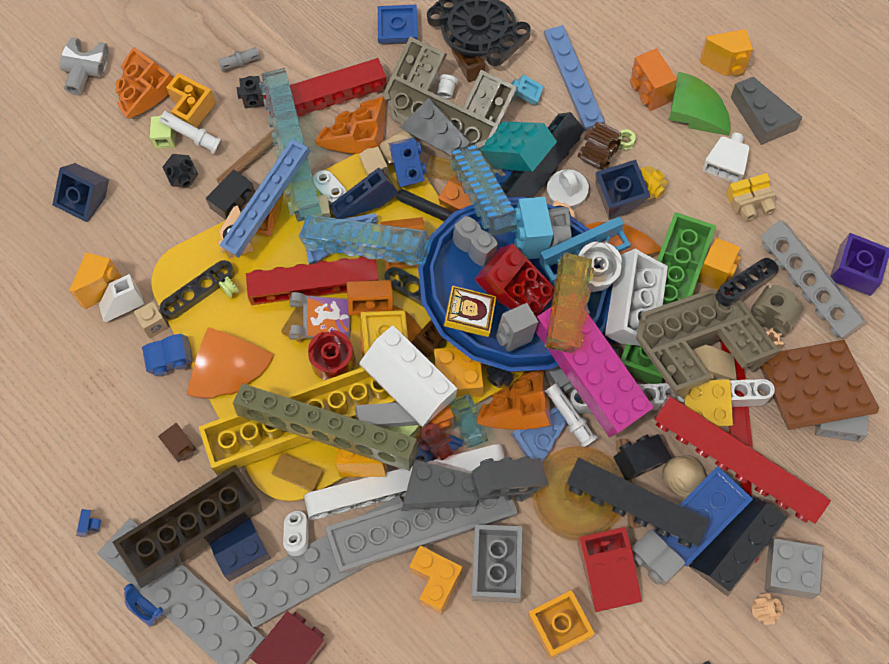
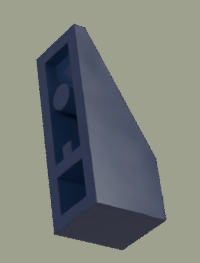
[329,167,399,220]

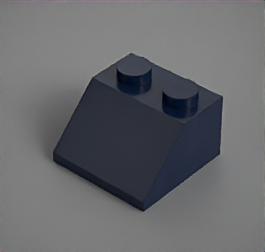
[595,160,650,219]
[52,163,109,222]
[210,519,271,582]

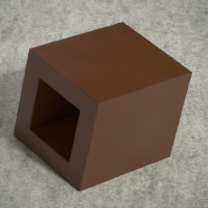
[158,423,196,463]

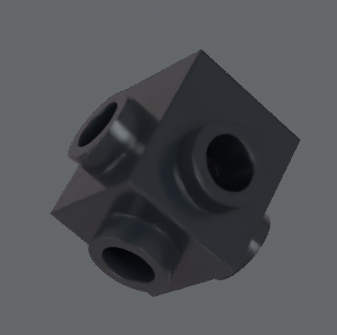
[237,76,267,109]
[162,154,198,188]

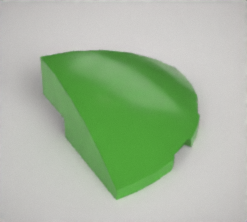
[669,72,730,136]

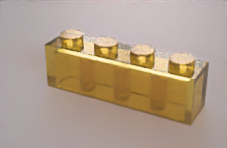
[545,253,594,353]

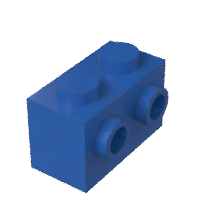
[388,137,427,187]

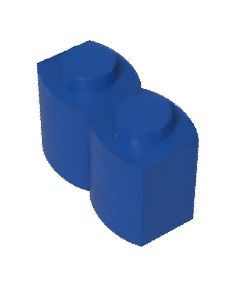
[142,334,193,376]

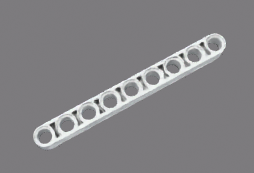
[570,379,775,413]
[304,444,505,520]

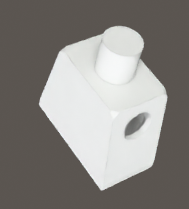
[702,132,749,183]

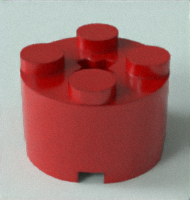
[308,330,355,380]

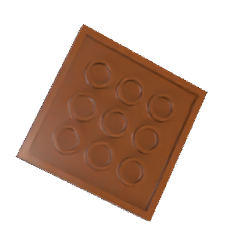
[760,340,879,430]

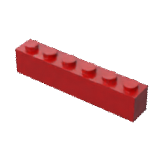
[263,58,387,124]
[246,255,379,305]

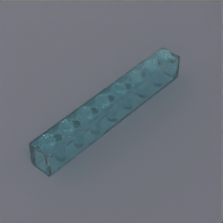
[259,68,323,222]

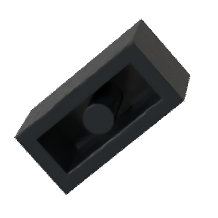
[206,169,255,220]
[613,434,672,481]

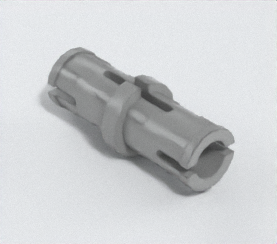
[218,47,260,71]

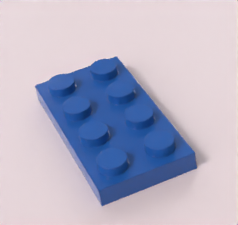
[654,466,753,567]

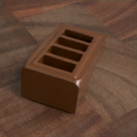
[451,46,486,82]
[411,320,444,358]

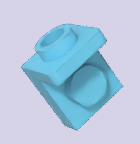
[511,74,544,105]

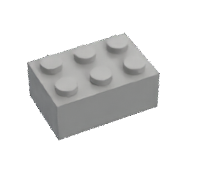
[472,524,522,603]

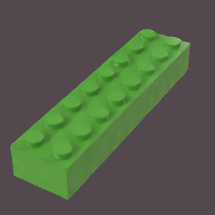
[621,212,716,384]

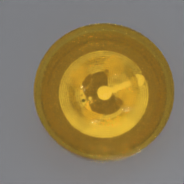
[532,446,624,541]

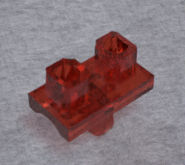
[420,423,453,460]

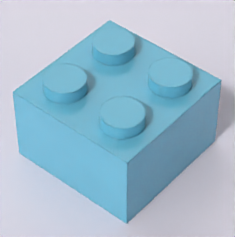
[510,197,553,259]

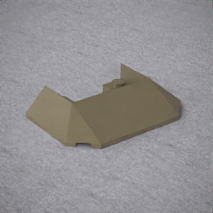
[384,36,518,151]
[636,289,780,399]

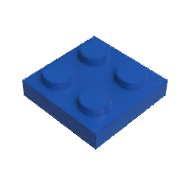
[377,4,418,44]

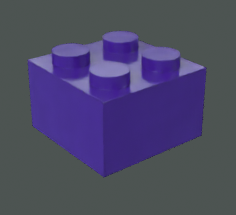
[830,233,889,296]

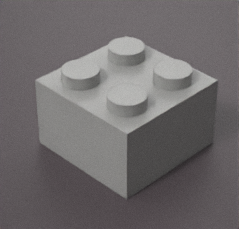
[764,538,823,599]

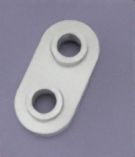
[313,170,346,204]
[283,511,309,556]

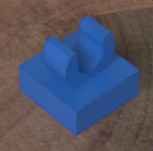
[76,509,101,537]

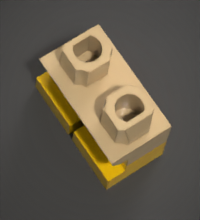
[726,173,776,221]

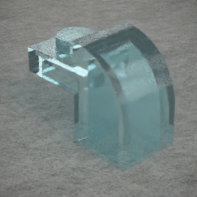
[449,394,488,449]

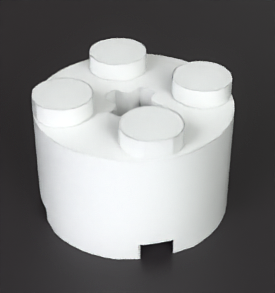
[572,242,622,292]

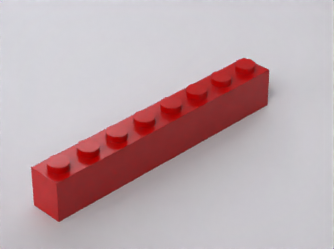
[653,394,831,524]

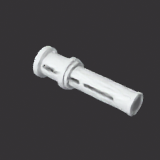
[159,110,222,154]
[545,383,598,448]

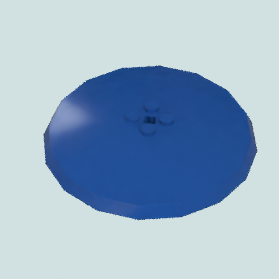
[418,197,613,372]

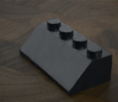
[689,495,788,597]

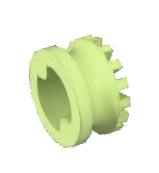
[619,129,636,151]
[218,277,239,298]

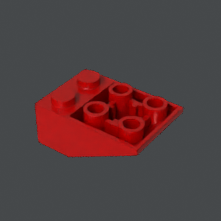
[474,243,557,317]
[577,527,642,613]

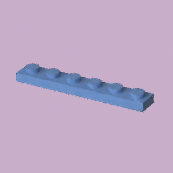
[544,25,605,132]
[220,139,311,258]

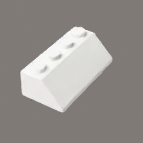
[605,249,668,346]
[359,325,457,428]

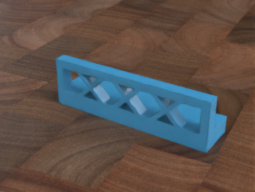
[540,216,631,283]

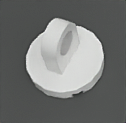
[547,169,589,209]

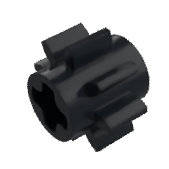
[486,366,514,388]

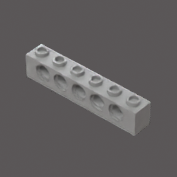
[760,220,868,339]

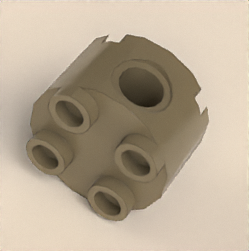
[751,285,804,337]

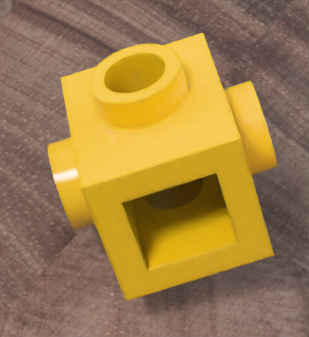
[640,166,669,200]

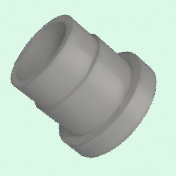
[550,224,571,247]

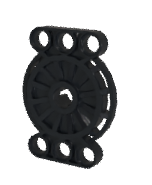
[427,0,531,66]

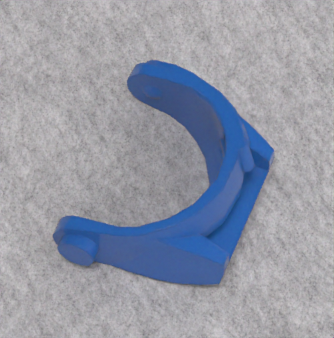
[124,584,164,627]

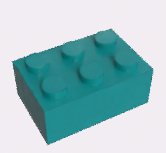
[480,121,557,172]

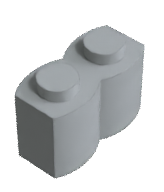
[453,216,498,267]
[631,529,685,586]

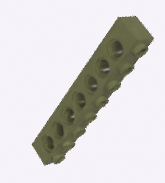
[233,383,418,471]

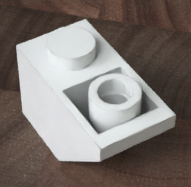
[99,274,144,322]

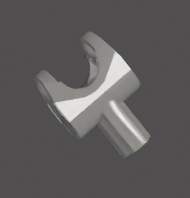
[60,37,109,95]

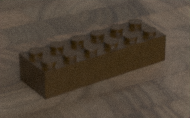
[112,465,262,588]

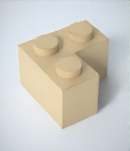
[693,345,737,381]

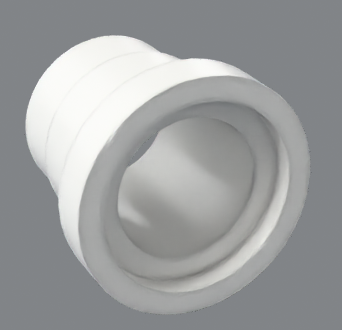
[437,74,458,99]

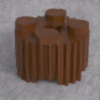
[577,122,622,170]

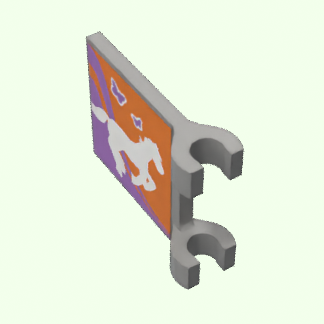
[289,292,350,340]

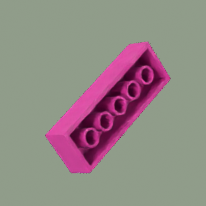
[535,293,654,438]

